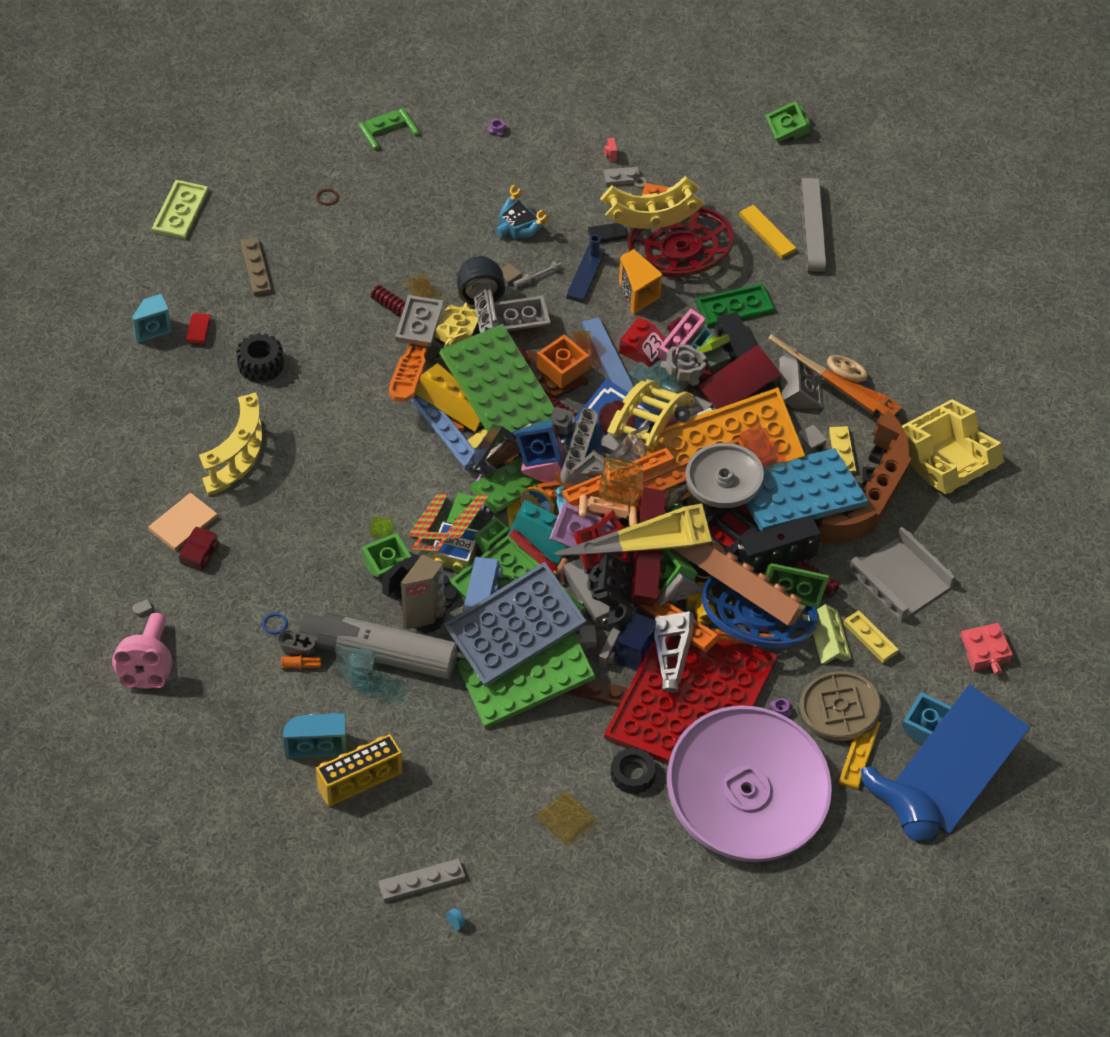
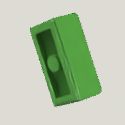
[473,517,510,554]

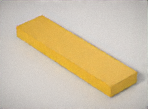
[739,205,796,259]
[838,721,881,791]

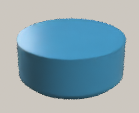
[446,908,466,931]

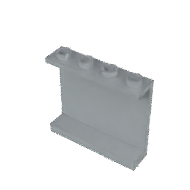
[849,527,955,622]

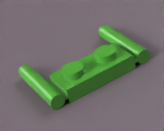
[358,108,420,150]

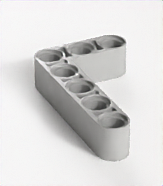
[560,408,613,496]

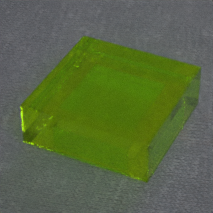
[370,516,392,537]

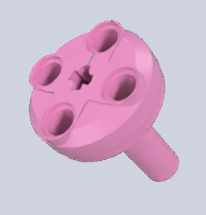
[112,613,172,689]

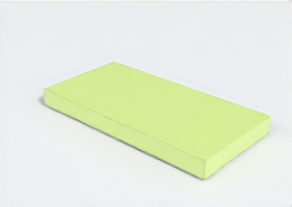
[152,180,209,240]

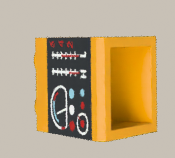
[619,249,662,314]

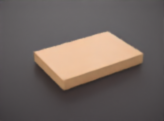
[148,493,217,552]

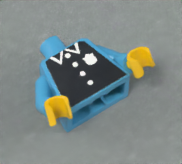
[495,185,549,240]

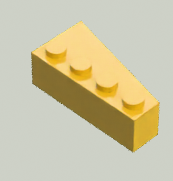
[415,363,483,432]

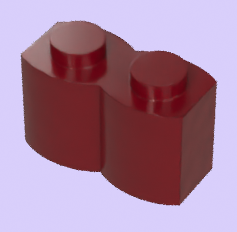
[179,526,219,571]

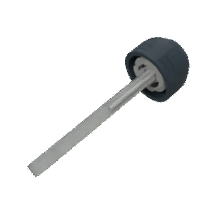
[457,256,505,333]

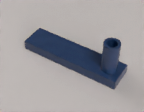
[566,235,605,303]

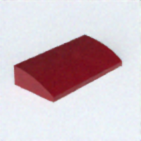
[698,345,781,410]

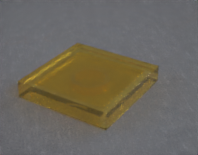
[536,791,594,844]

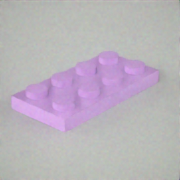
[549,502,621,557]

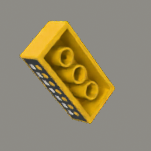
[316,734,402,807]

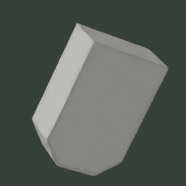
[132,599,152,617]

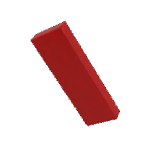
[508,529,558,573]

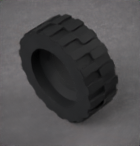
[611,747,656,794]

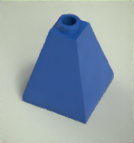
[515,419,562,467]

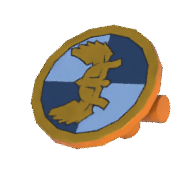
[521,487,557,514]

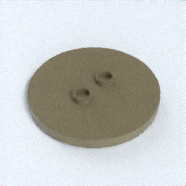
[800,671,881,741]

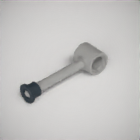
[675,397,714,422]

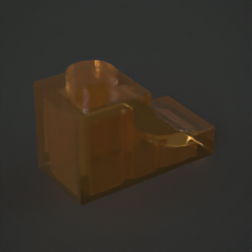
[572,331,592,368]

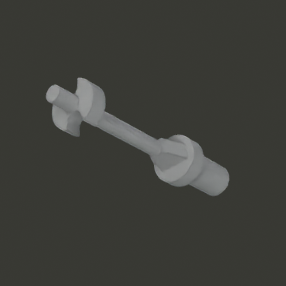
[513,262,561,288]

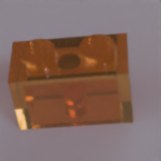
[739,424,779,467]

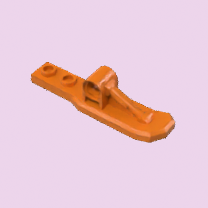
[389,344,429,402]

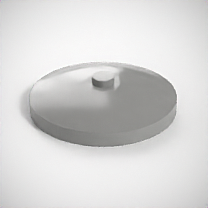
[686,443,764,508]

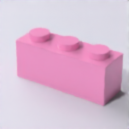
[658,309,706,361]

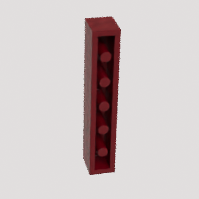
[630,487,668,606]

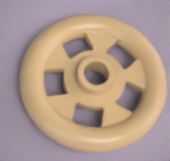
[827,355,868,382]

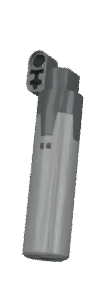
[278,612,459,679]

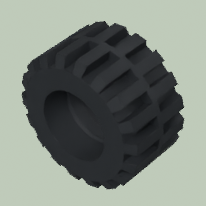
[236,333,284,383]

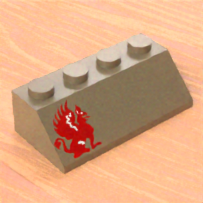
[401,554,445,629]

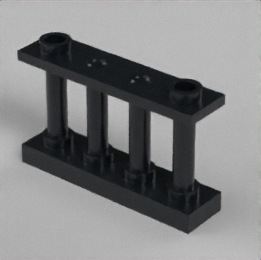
[706,507,761,556]

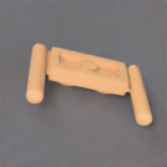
[579,495,637,526]

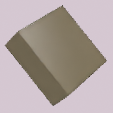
[501,263,521,286]

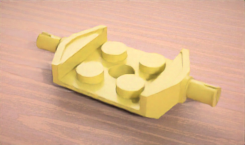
[435,303,478,348]

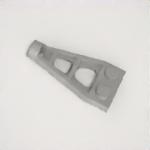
[654,611,694,693]

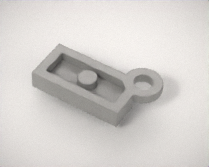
[603,167,647,188]

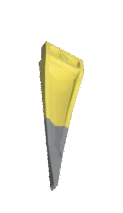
[554,504,712,556]

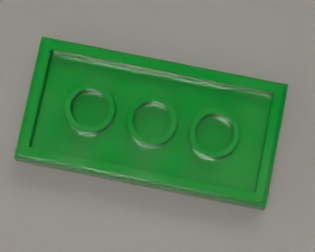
[695,283,775,328]

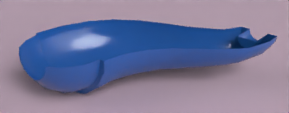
[861,767,942,842]

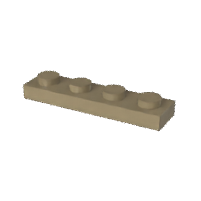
[240,237,271,296]

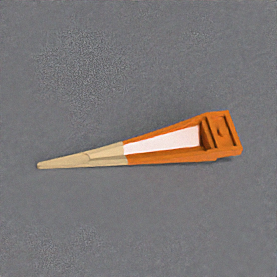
[769,334,902,416]

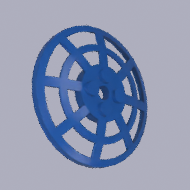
[702,572,818,648]

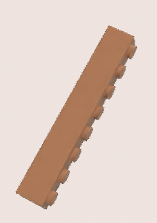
[673,542,806,626]

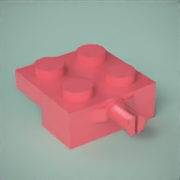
[960,623,1013,675]

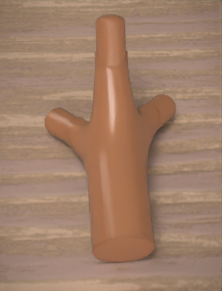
[553,558,569,585]

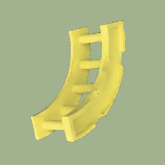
[601,176,705,229]
[607,379,694,450]
[199,393,262,496]

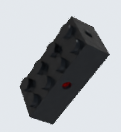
[737,515,821,575]

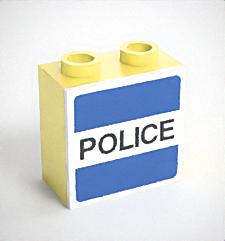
[431,522,478,572]

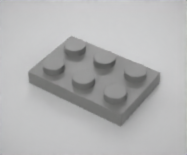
[395,295,444,347]

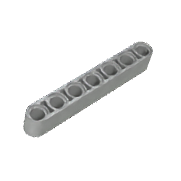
[800,178,826,272]

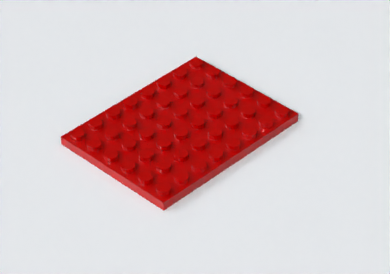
[604,629,777,764]

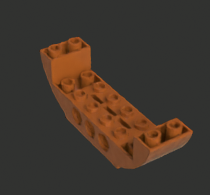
[817,410,912,544]

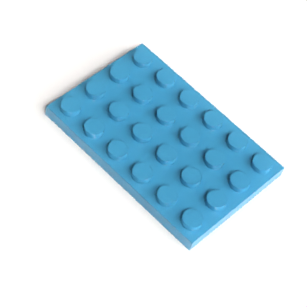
[745,448,868,531]

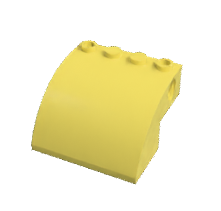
[902,399,1005,494]

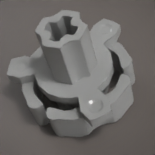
[660,344,706,388]

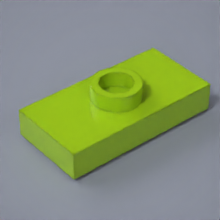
[696,334,730,354]

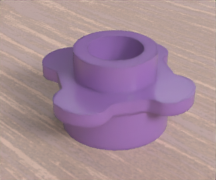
[488,119,507,136]
[770,698,792,717]

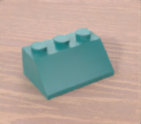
[508,500,567,565]

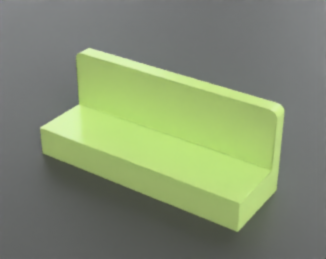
[808,604,851,664]

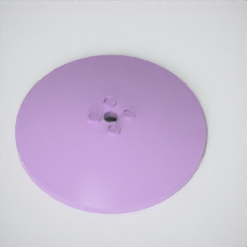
[667,706,832,862]

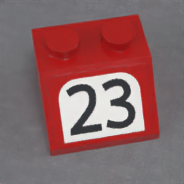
[619,316,665,368]

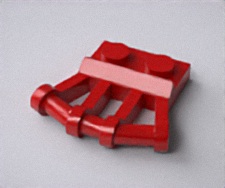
[573,510,631,570]

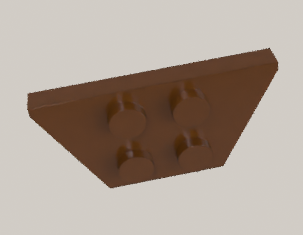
[527,350,589,399]

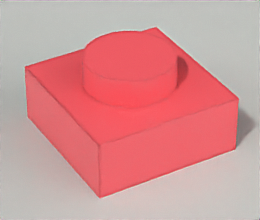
[604,138,617,162]

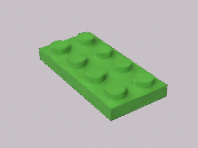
[469,456,544,514]

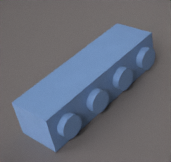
[463,557,503,612]

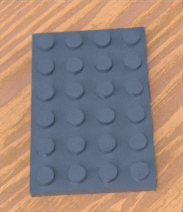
[444,562,587,687]

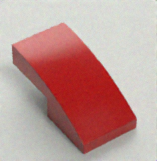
[186,313,211,344]

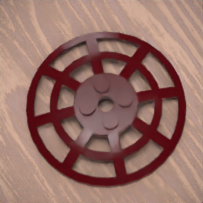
[628,207,734,277]

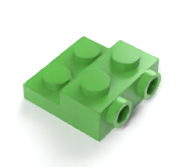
[765,101,812,143]

